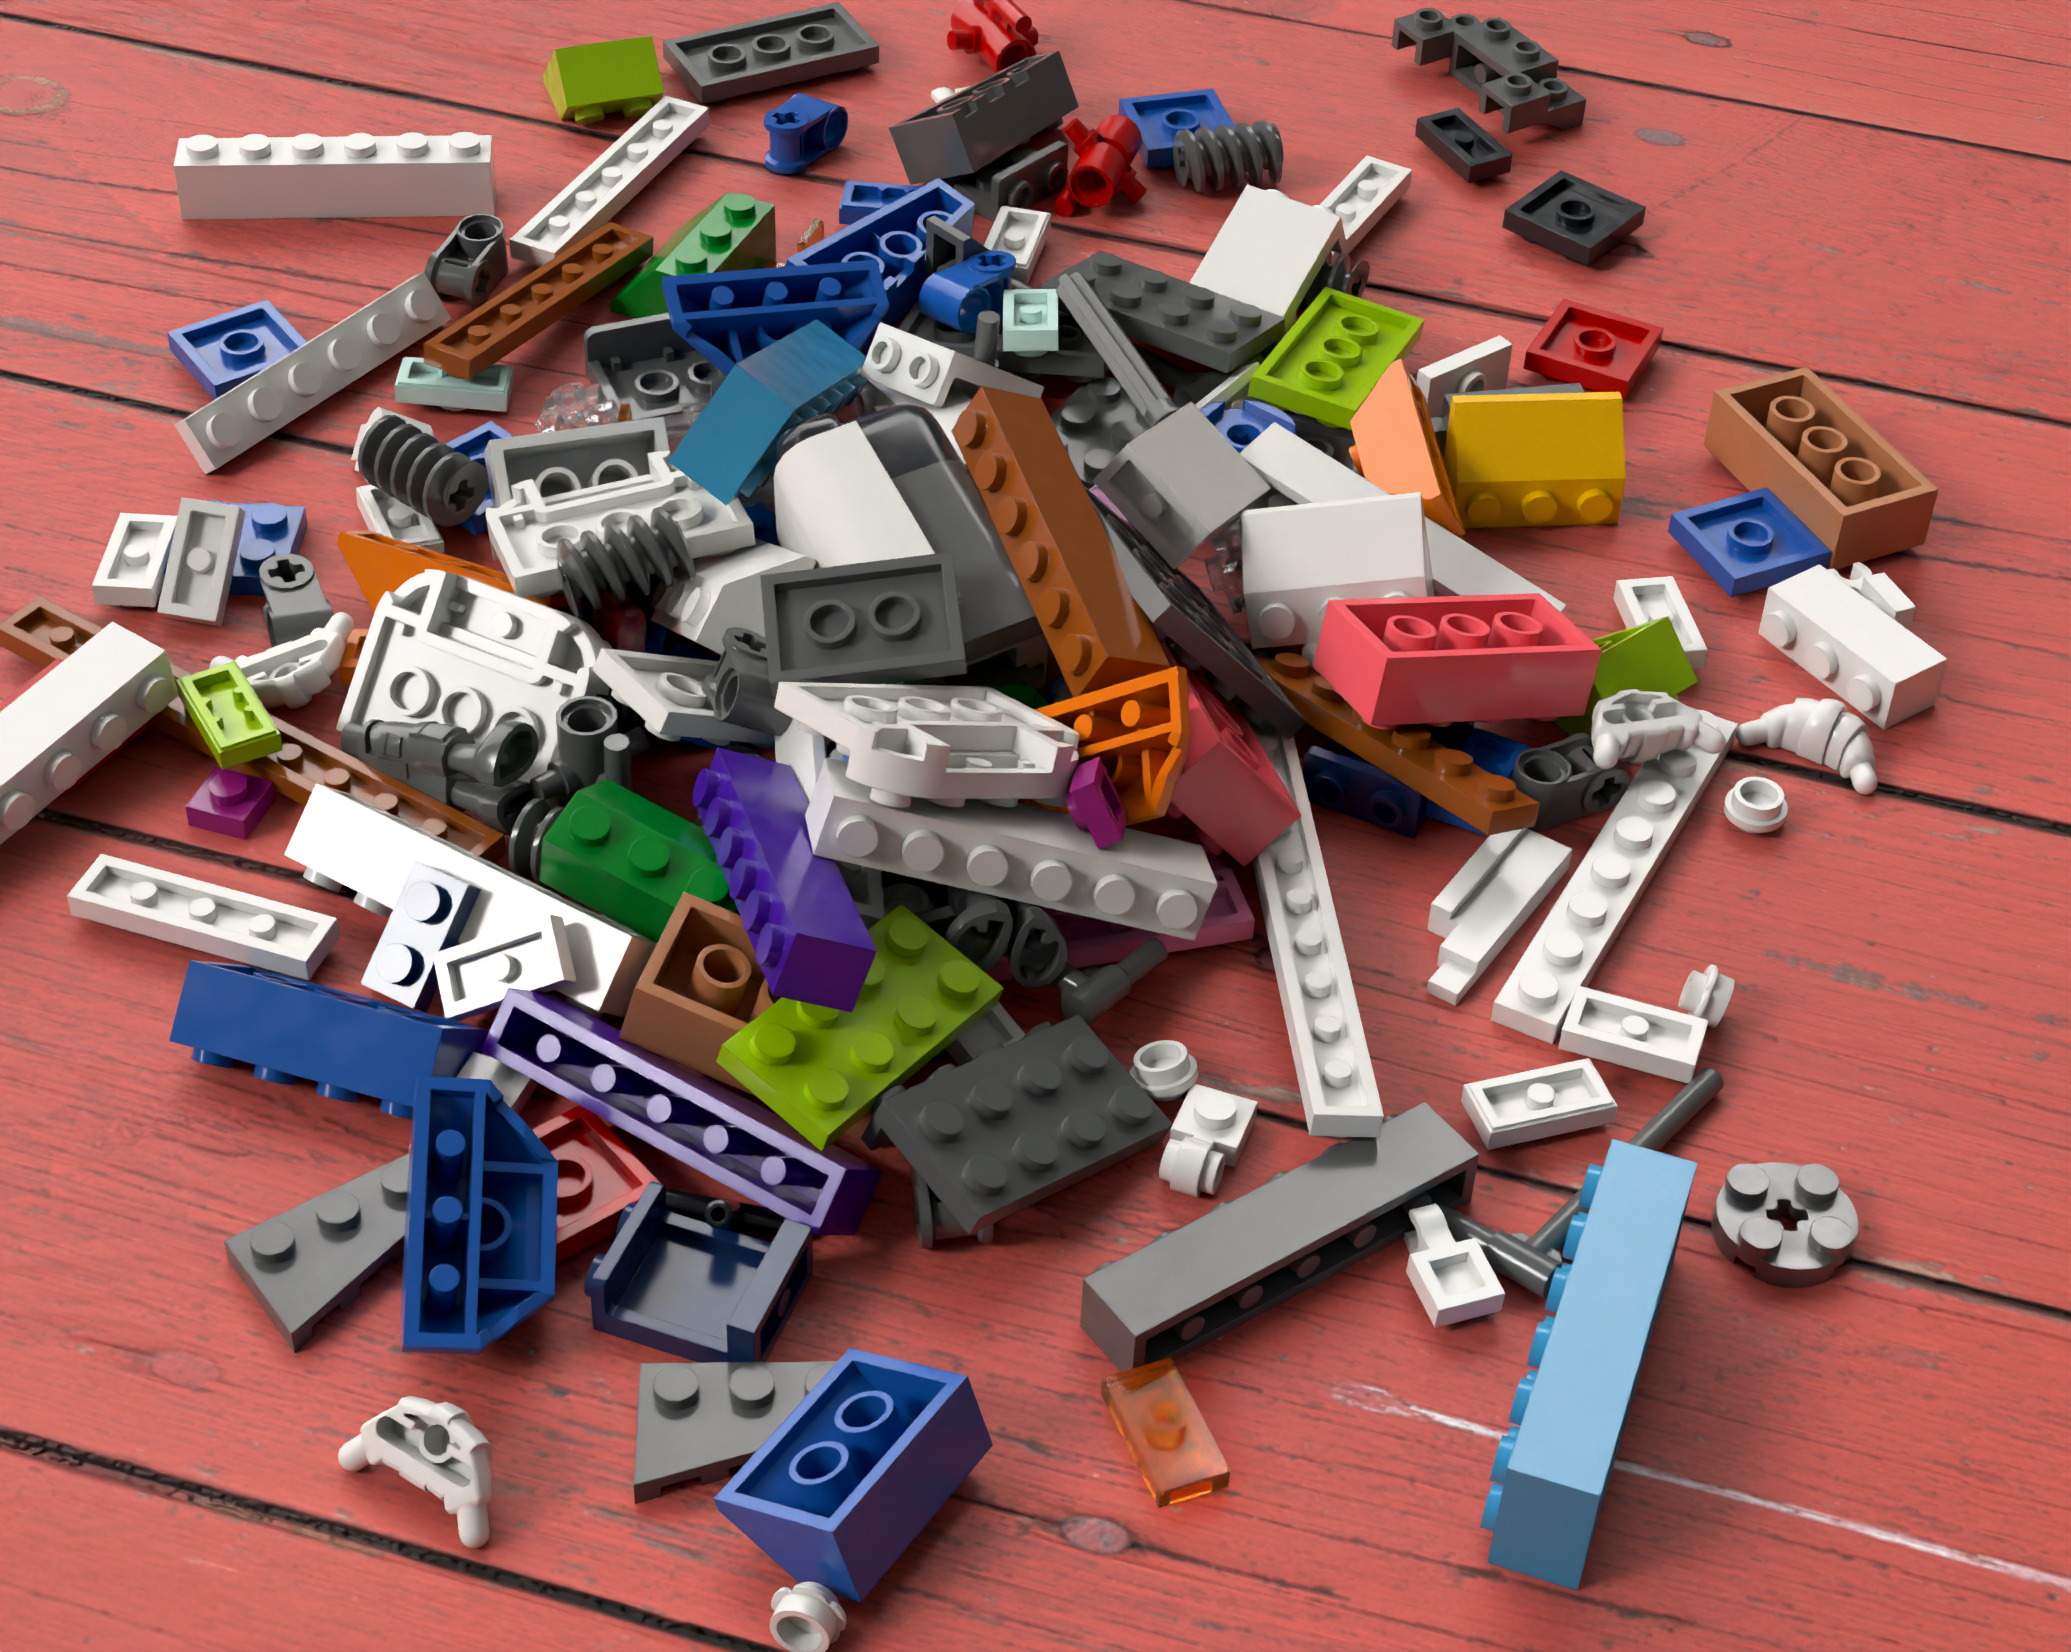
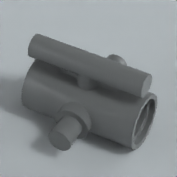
[529,696,649,808]

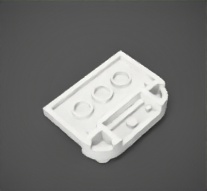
[486,451,756,598]
[335,569,612,811]
[774,682,1080,808]

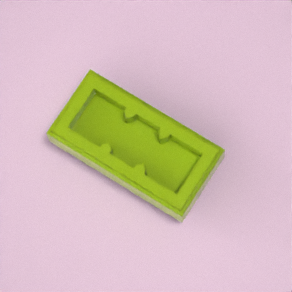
[176,661,283,770]

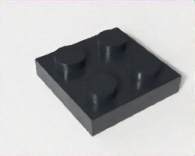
[1502,170,1646,266]

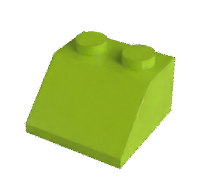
[543,35,664,124]
[1551,616,1698,736]

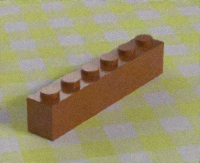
[951,386,1170,698]

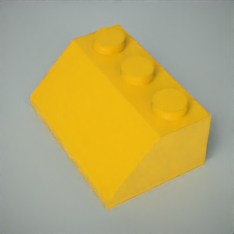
[1443,392,1626,528]

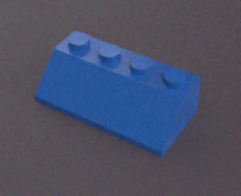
[169,960,490,1119]

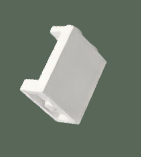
[1189,184,1346,338]
[861,322,1044,408]
[1093,402,1271,569]

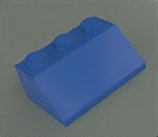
[714,1348,993,1603]

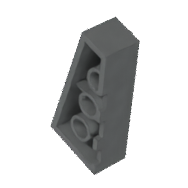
[889,50,1079,185]

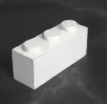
[1758,564,1947,730]

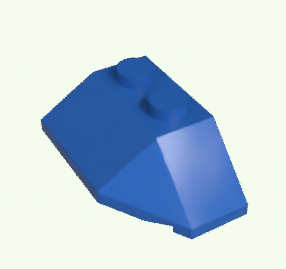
[661,260,889,376]
[401,1075,558,1355]

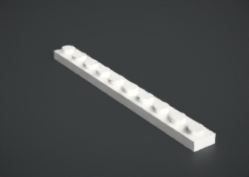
[1241,709,1384,1138]

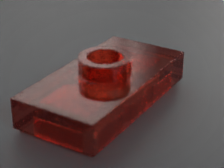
[593,589,647,653]

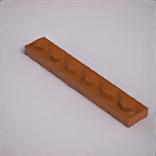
[423,222,654,380]
[1259,653,1540,835]

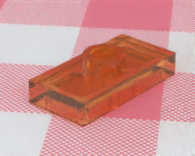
[1101,1357,1230,1508]

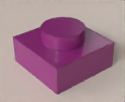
[1066,756,1128,849]
[185,767,276,840]

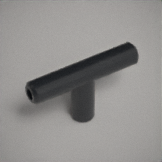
[666,1189,787,1238]

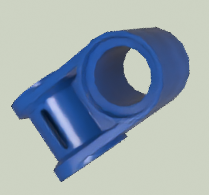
[764,93,848,174]
[918,250,1016,334]

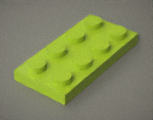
[1248,287,1425,430]
[716,904,1004,1152]

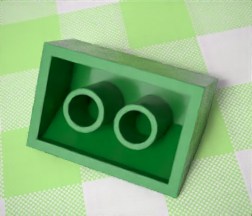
[610,192,776,318]
[539,779,740,943]

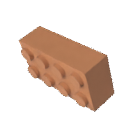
[1704,367,1939,570]
[619,891,873,1140]

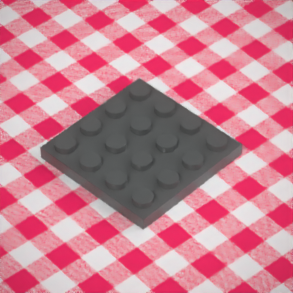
[1083,485,1307,739]

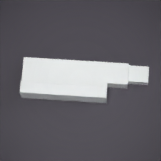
[1427,828,1573,1006]

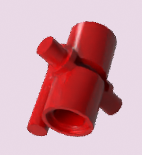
[947,0,1039,73]
[1054,115,1147,217]

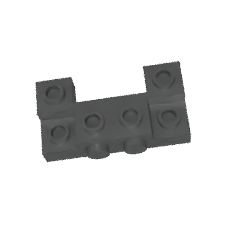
[1392,8,1587,133]

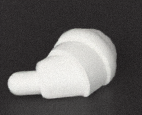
[209,612,354,709]
[1591,689,1726,769]
[1735,697,1877,795]
[338,1396,493,1549]

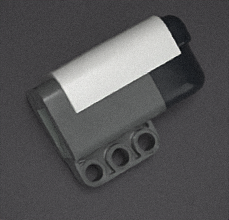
[773,403,1061,700]

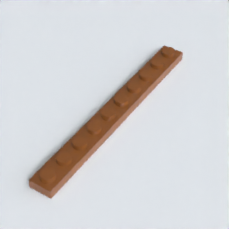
[0,596,506,864]

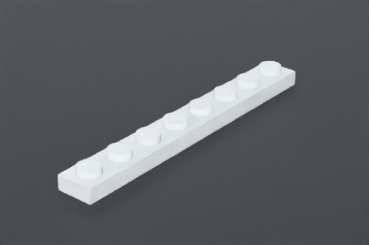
[1491,706,1738,1044]

